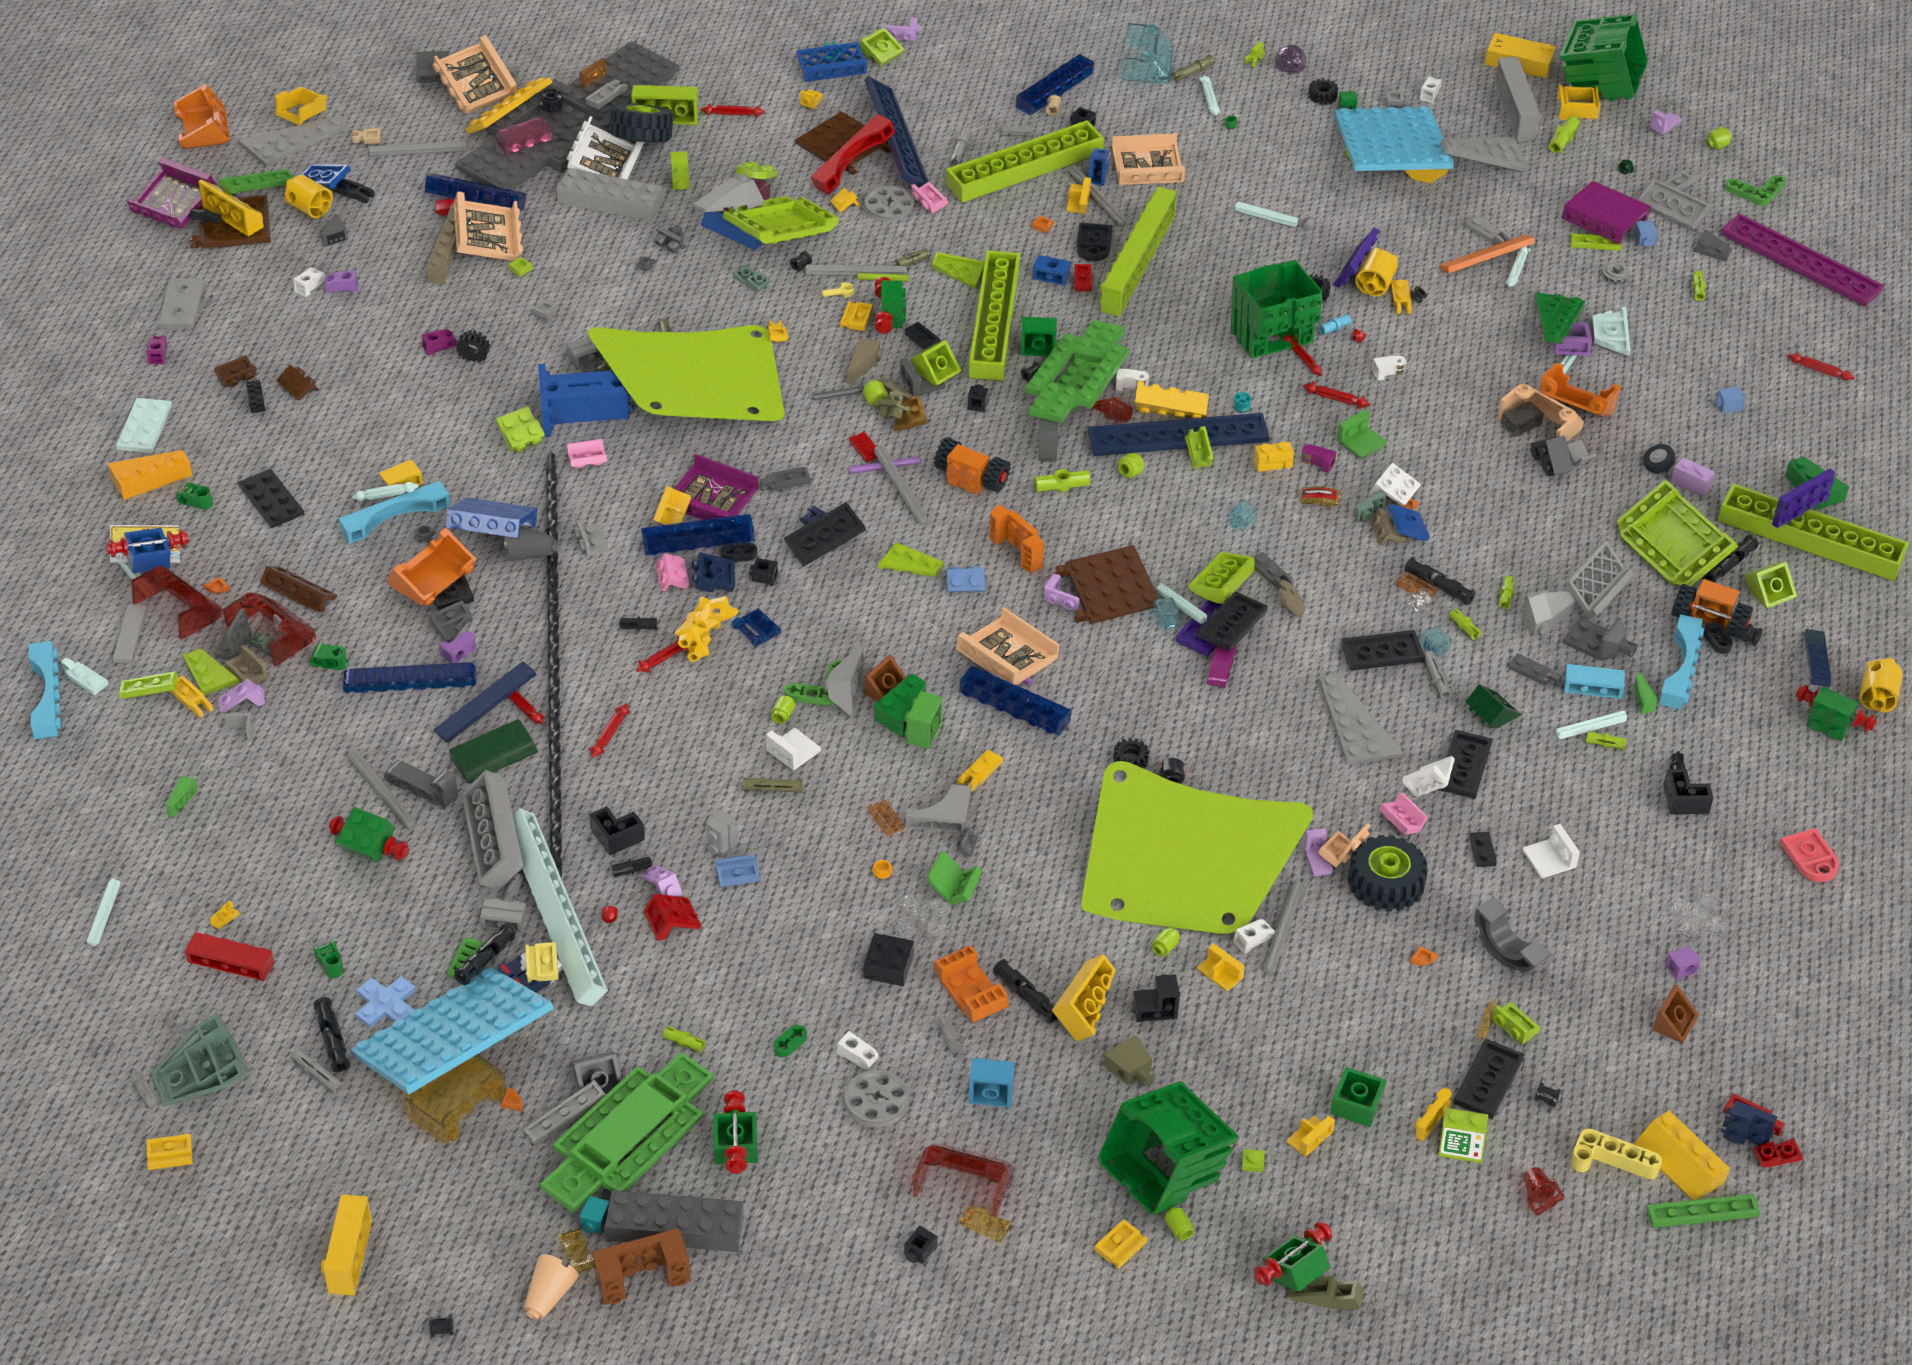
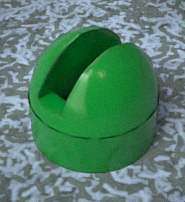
[1224,116,1238,129]

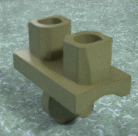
[876,390,910,420]

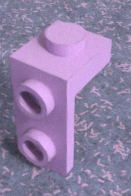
[885,17,920,41]
[1650,110,1682,135]
[1044,573,1079,611]
[218,679,265,713]
[1304,828,1333,876]
[642,866,683,896]

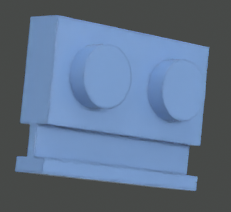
[715,854,760,887]

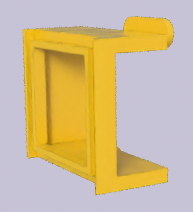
[1556,84,1600,120]
[274,86,328,126]

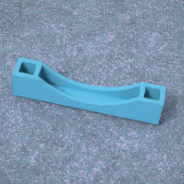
[339,481,451,544]
[1659,614,1704,710]
[28,641,62,739]

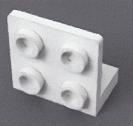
[1367,463,1421,507]
[766,728,821,771]
[1402,756,1454,797]
[1522,824,1580,878]

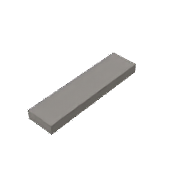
[113,604,147,664]
[523,1080,606,1146]

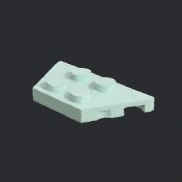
[1592,307,1631,356]

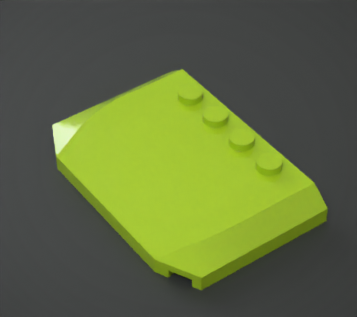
[723,196,839,244]
[1617,479,1738,586]

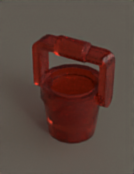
[1093,396,1133,422]
[1523,1167,1564,1215]

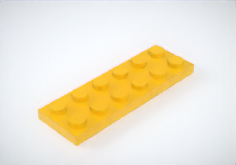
[465,77,552,134]

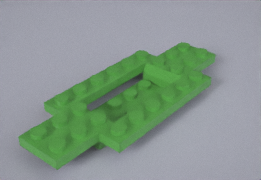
[1025,320,1129,423]
[540,1052,714,1213]

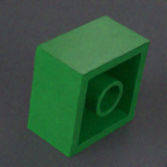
[1021,317,1057,357]
[1330,1067,1386,1127]

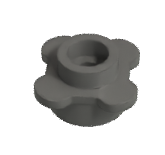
[636,256,656,271]
[414,525,435,542]

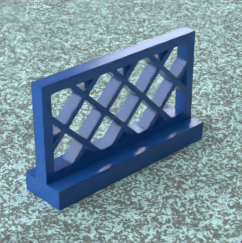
[796,42,867,82]

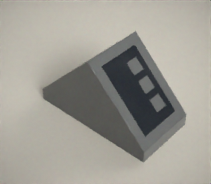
[321,214,348,247]

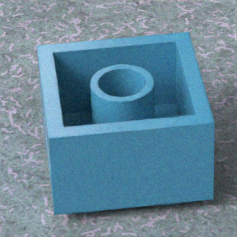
[969,1058,1015,1107]

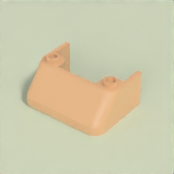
[1498,384,1584,442]

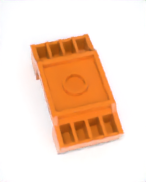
[989,504,1045,573]
[933,945,1009,1023]

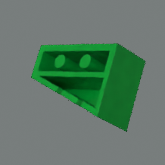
[1785,457,1849,510]
[874,673,926,738]

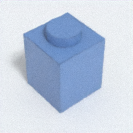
[1634,221,1657,247]
[1715,387,1745,413]

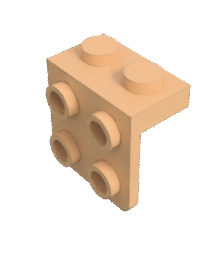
[1318,824,1371,868]

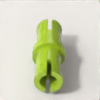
[1692,271,1706,301]
[1499,576,1515,609]
[1449,608,1481,640]
[1586,731,1627,750]
[663,1025,706,1053]

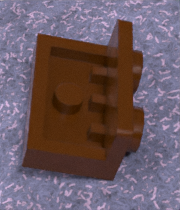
[214,355,257,388]
[276,365,319,400]

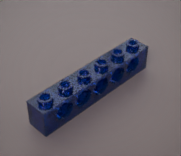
[1016,54,1094,116]
[424,173,527,211]
[641,514,755,555]
[959,666,1071,736]

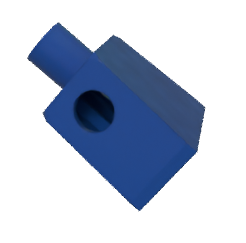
[1088,148,1111,186]

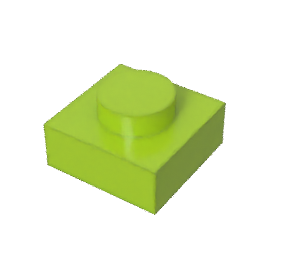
[508,257,533,277]
[1242,1149,1265,1172]

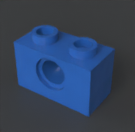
[1032,255,1071,286]

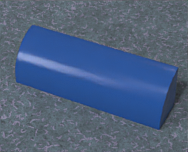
[701,210,763,250]

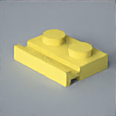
[525,942,559,982]

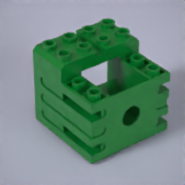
[1560,14,1648,101]
[1230,260,1322,359]
[1098,1081,1239,1215]

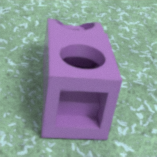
[325,270,358,292]
[439,631,476,665]

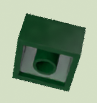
[1465,684,1522,728]

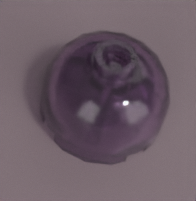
[1275,45,1307,74]

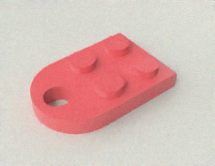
[1780,828,1839,882]

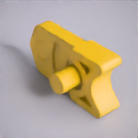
[210,901,241,929]

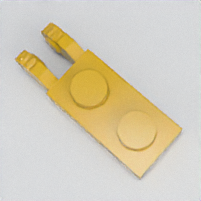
[1390,279,1412,314]
[169,675,213,718]
[956,749,1003,792]
[1415,1088,1452,1141]

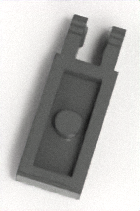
[1253,552,1295,590]

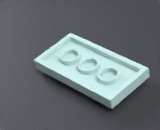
[116,398,172,453]

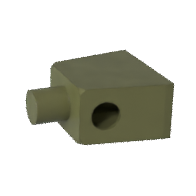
[1103,1035,1153,1086]

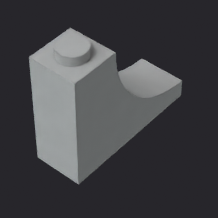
[906,784,971,833]

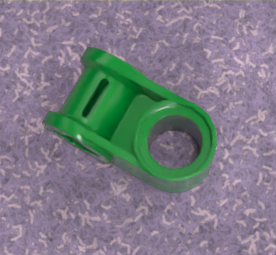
[176,482,213,510]
[309,643,349,670]
[313,939,344,979]

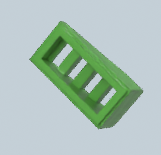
[1634,673,1658,714]
[166,776,198,818]
[447,937,483,978]

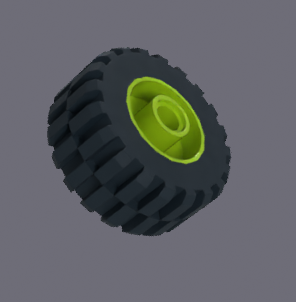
[610,103,674,143]
[1348,835,1428,912]

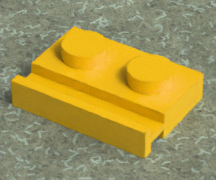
[840,301,873,331]
[147,1134,193,1170]
[1094,1219,1148,1269]

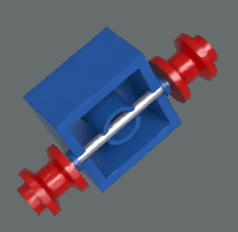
[106,528,189,574]

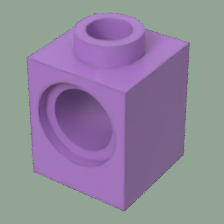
[1665,946,1701,980]

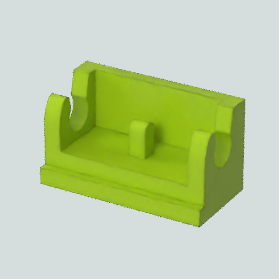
[1185,426,1214,469]

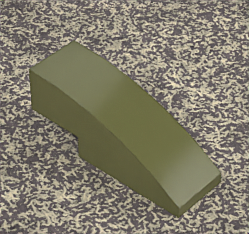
[1289,1276,1364,1309]

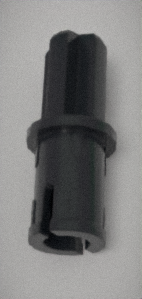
[189,208,222,224]
[619,616,657,631]
[1670,751,1686,769]
[611,857,652,878]

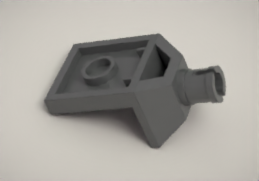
[1563,617,1638,660]

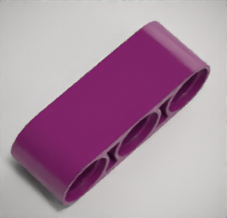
[1207,645,1237,688]

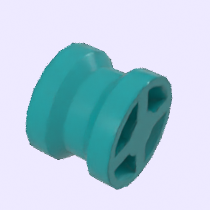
[1233,392,1252,413]

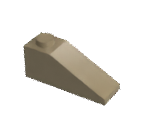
[847,338,883,384]

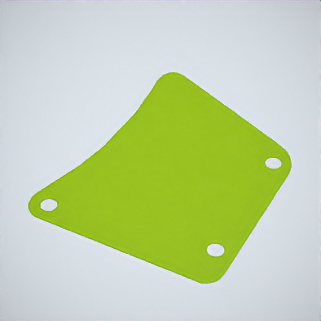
[588,325,785,421]
[1081,761,1313,934]

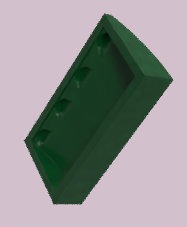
[449,719,538,784]

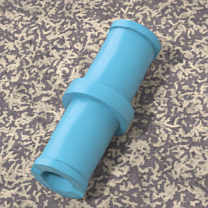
[1318,314,1352,335]

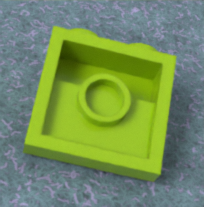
[859,27,905,66]
[495,406,545,452]

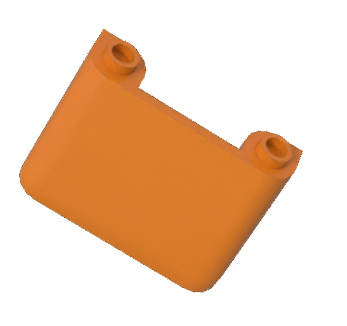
[174,83,231,149]
[1540,362,1622,418]
[386,528,477,606]

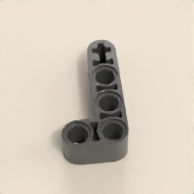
[1039,418,1058,461]
[384,760,458,810]

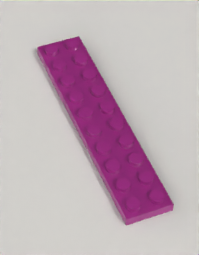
[1720,213,1884,307]

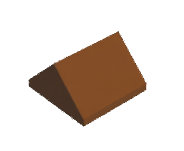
[864,654,906,702]
[1653,984,1699,1043]

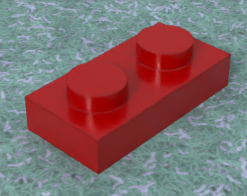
[1074,264,1092,291]
[849,432,878,463]

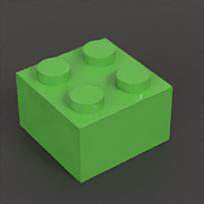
[905,691,943,749]

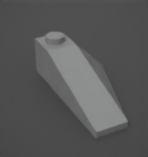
[693,174,764,212]
[1522,587,1588,635]
[825,646,865,715]

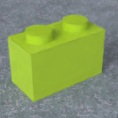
[670,151,690,190]

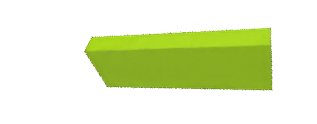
[1570,233,1622,251]
[119,671,178,698]

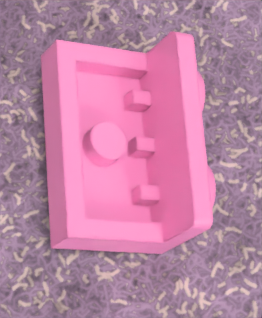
[911,182,948,214]
[567,439,607,468]
[655,553,690,591]
[1379,793,1428,835]

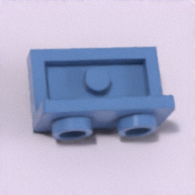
[946,566,985,592]

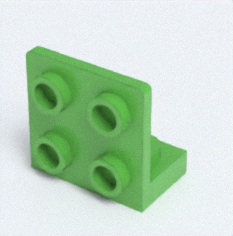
[1337,409,1387,459]

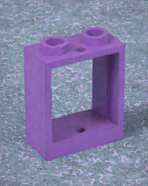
[1553,323,1592,356]

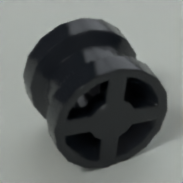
[1742,623,1763,646]

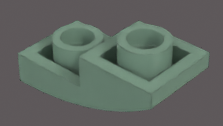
[733,265,770,291]
[1355,491,1386,523]
[249,631,292,659]

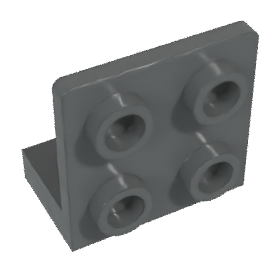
[416,51,449,83]
[900,358,945,397]
[214,609,252,660]

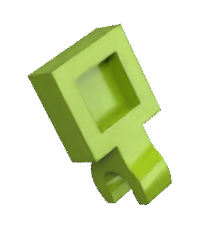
[1245,42,1265,67]

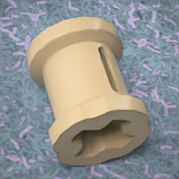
[1046,95,1062,116]

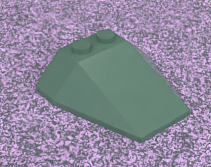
[150,1013,248,1106]

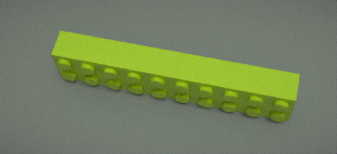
[946,120,1104,203]
[1099,186,1177,317]
[969,250,1021,381]
[1718,483,1910,581]

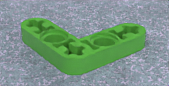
[1725,175,1786,206]
[784,660,842,706]

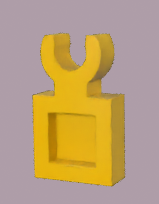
[768,320,788,342]

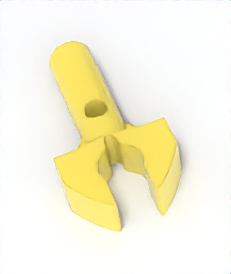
[822,282,854,298]

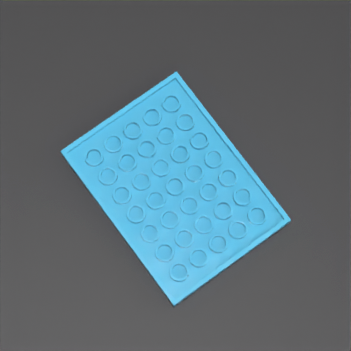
[1334,106,1454,171]
[350,967,554,1094]

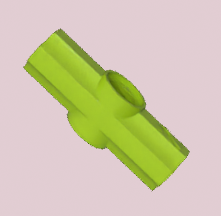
[1548,116,1581,153]
[1034,469,1091,492]

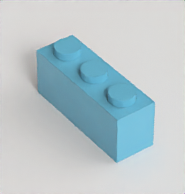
[1564,664,1625,699]

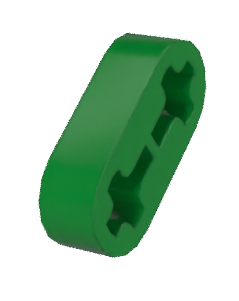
[773,1025,807,1058]

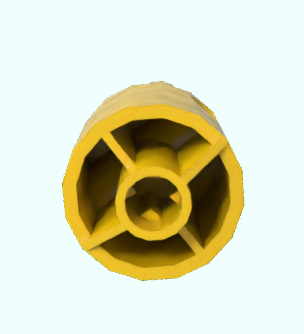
[284,175,333,219]
[1355,248,1398,297]
[1859,658,1903,713]

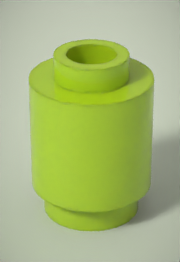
[771,696,796,724]
[1151,927,1180,957]
[1164,1207,1195,1241]

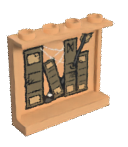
[433,35,517,114]
[1112,133,1185,185]
[454,192,523,261]
[956,607,1060,688]

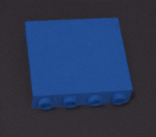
[446,497,538,538]

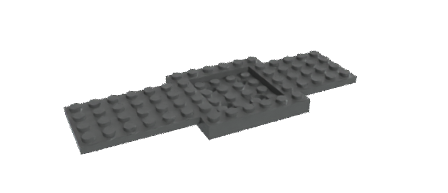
[455,41,679,195]

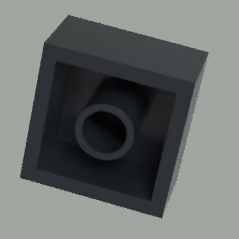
[864,933,914,987]

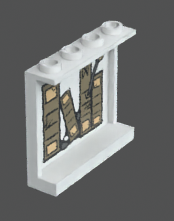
[567,116,644,179]

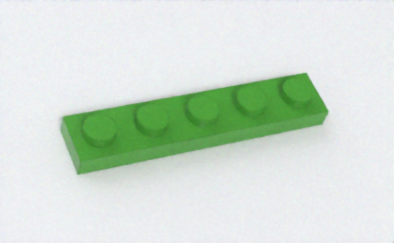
[219,169,295,194]
[1647,1194,1760,1228]

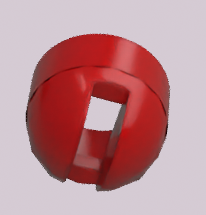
[1351,328,1367,343]
[601,906,618,923]

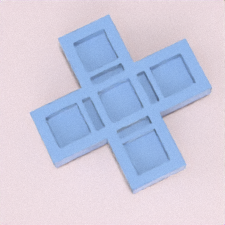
[355,976,416,1028]

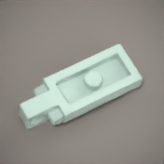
[61,658,109,695]

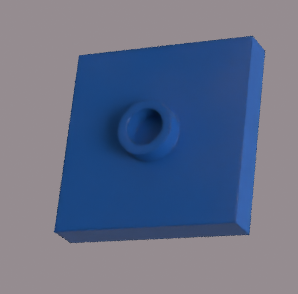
[1388,503,1430,541]

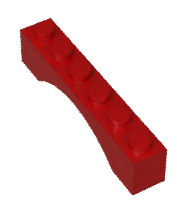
[810,114,895,195]

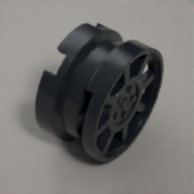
[540,88,563,113]

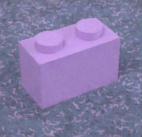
[1671,457,1715,496]

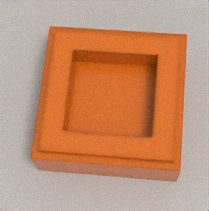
[1031,215,1054,233]

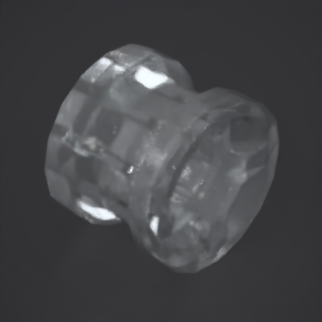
[1408,590,1431,612]

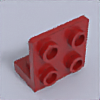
[643,894,702,941]

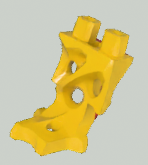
[675,596,738,662]

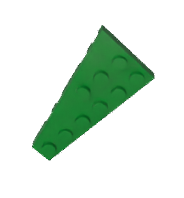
[1535,292,1586,344]

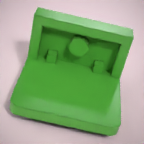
[927,851,982,906]

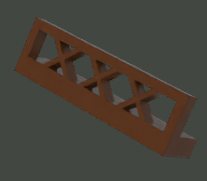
[260,566,337,612]

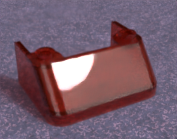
[131,566,222,640]
[222,592,316,667]
[913,1144,1013,1219]

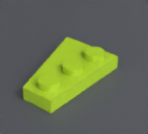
[932,252,985,289]
[878,542,944,577]
[182,648,239,695]

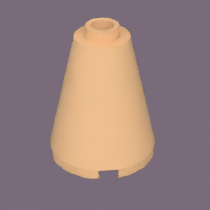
[524,1254,579,1320]

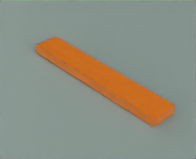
[1440,235,1535,273]

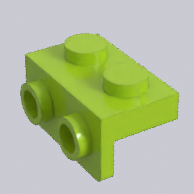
[1492,1002,1541,1045]

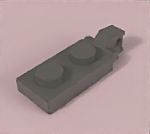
[759,467,811,491]
[1508,653,1562,687]

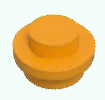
[872,860,893,879]

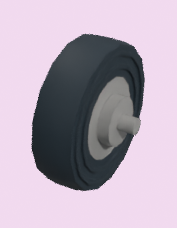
[1643,444,1676,473]

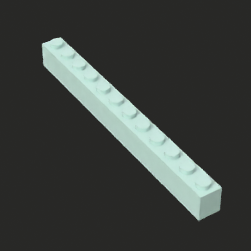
[513,808,608,1006]

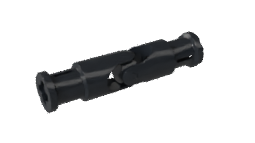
[1702,534,1759,583]
[1404,557,1476,605]
[454,924,516,985]
[993,959,1058,1024]
[314,997,350,1073]

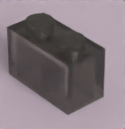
[1501,401,1544,437]

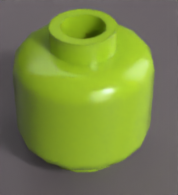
[1706,126,1732,150]
[862,380,888,407]
[1118,453,1144,479]

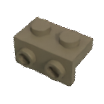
[1370,508,1407,545]
[225,645,267,684]

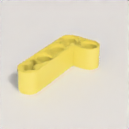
[1571,1129,1662,1179]

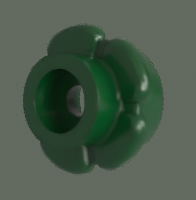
[1618,159,1634,175]

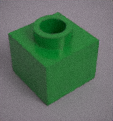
[1338,91,1358,109]

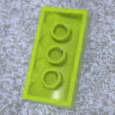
[1189,552,1255,604]

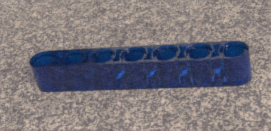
[343,662,477,694]

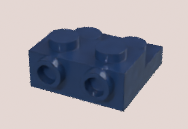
[691,552,735,593]
[1720,1101,1778,1145]

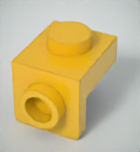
[800,89,823,109]
[830,187,860,212]

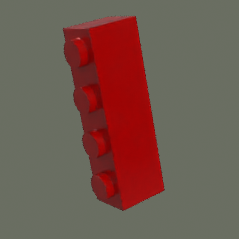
[185,932,274,981]

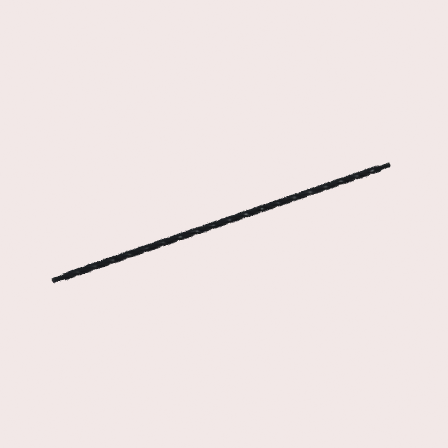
[546,453,562,877]

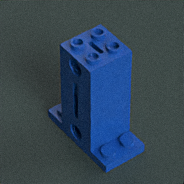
[538,364,632,437]

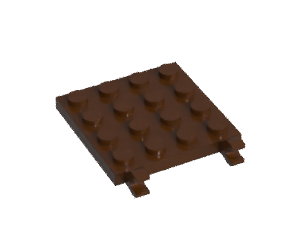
[795,111,891,175]
[189,195,271,249]
[1054,545,1161,624]

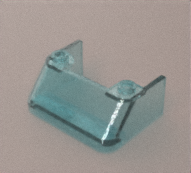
[1122,23,1174,83]

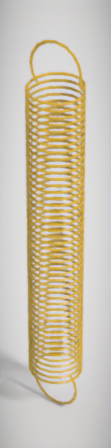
[1475,998,1498,1044]

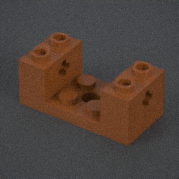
[592,1228,691,1305]

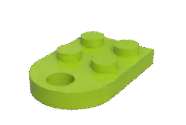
[735,161,778,179]

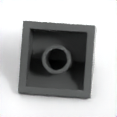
[571,1051,622,1095]

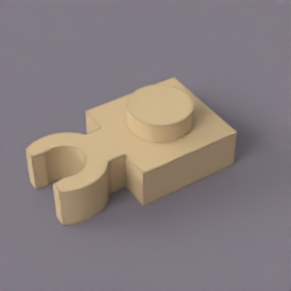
[352,128,381,144]

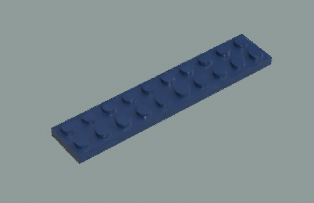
[864,76,929,188]
[1088,413,1270,456]

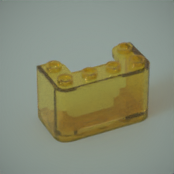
[405,1054,505,1145]

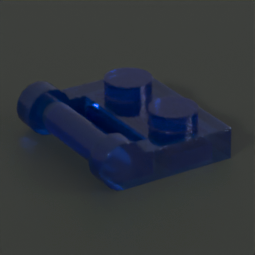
[731,608,781,648]

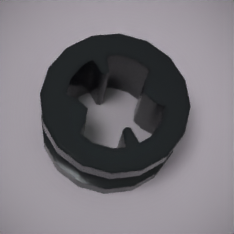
[1410,286,1427,303]

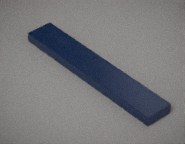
[1804,629,1831,687]
[434,661,536,743]

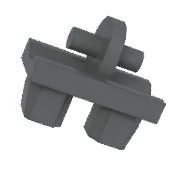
[654,225,686,253]

